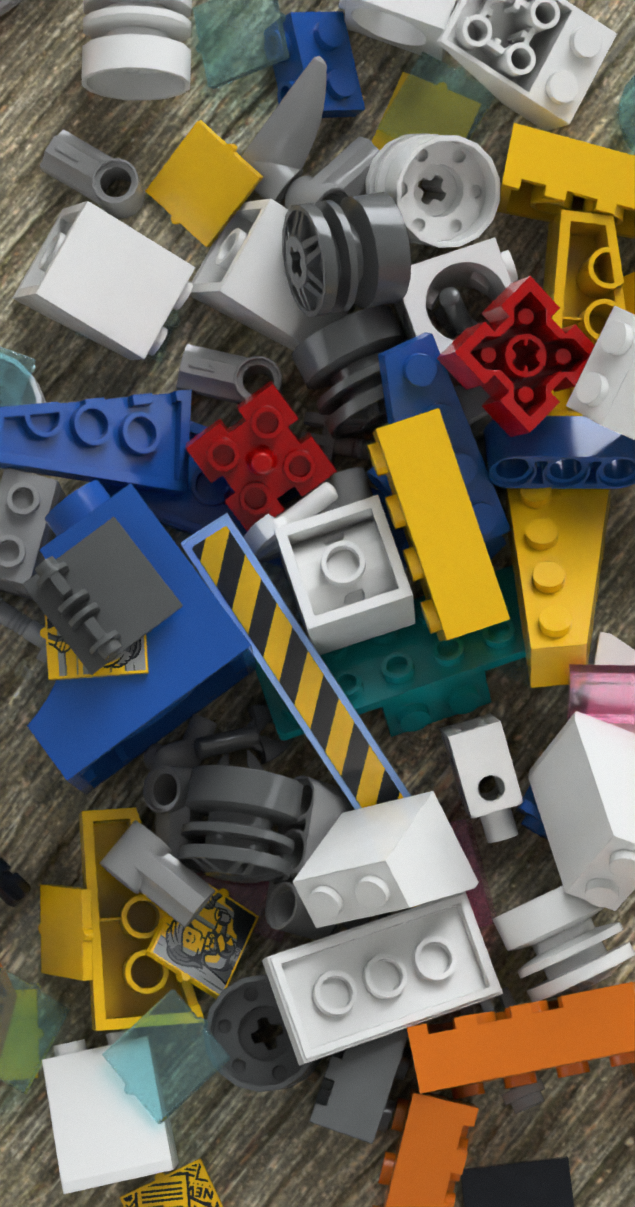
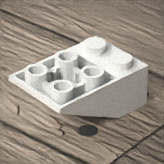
[437,0,617,131]

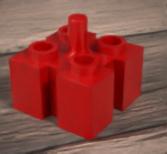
[437,276,595,437]
[185,380,337,532]

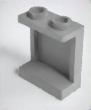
[0,468,67,600]

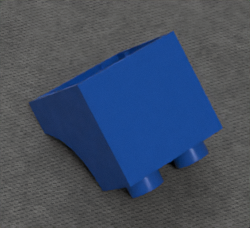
[27,480,257,795]

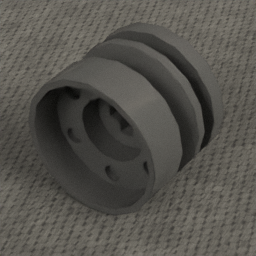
[282,192,411,317]
[291,305,406,438]
[177,765,303,883]
[204,974,323,1092]

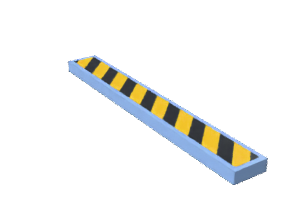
[181,513,411,809]

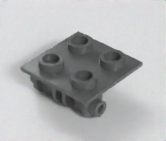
[22,517,183,675]

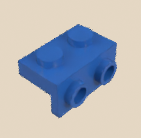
[266,11,365,118]

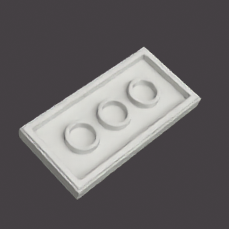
[262,891,503,1066]

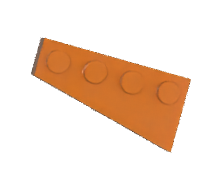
[407,982,635,1100]
[372,1088,479,1207]

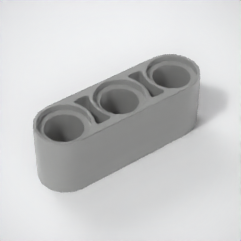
[265,775,354,940]

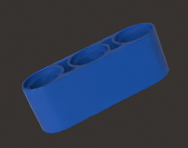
[483,416,635,489]

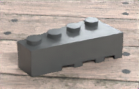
[309,913,423,1144]

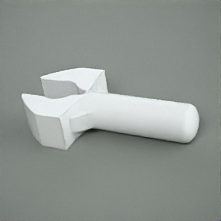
[243,482,338,560]

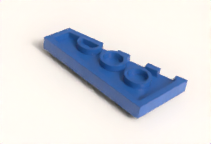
[378,332,511,543]
[0,389,192,496]

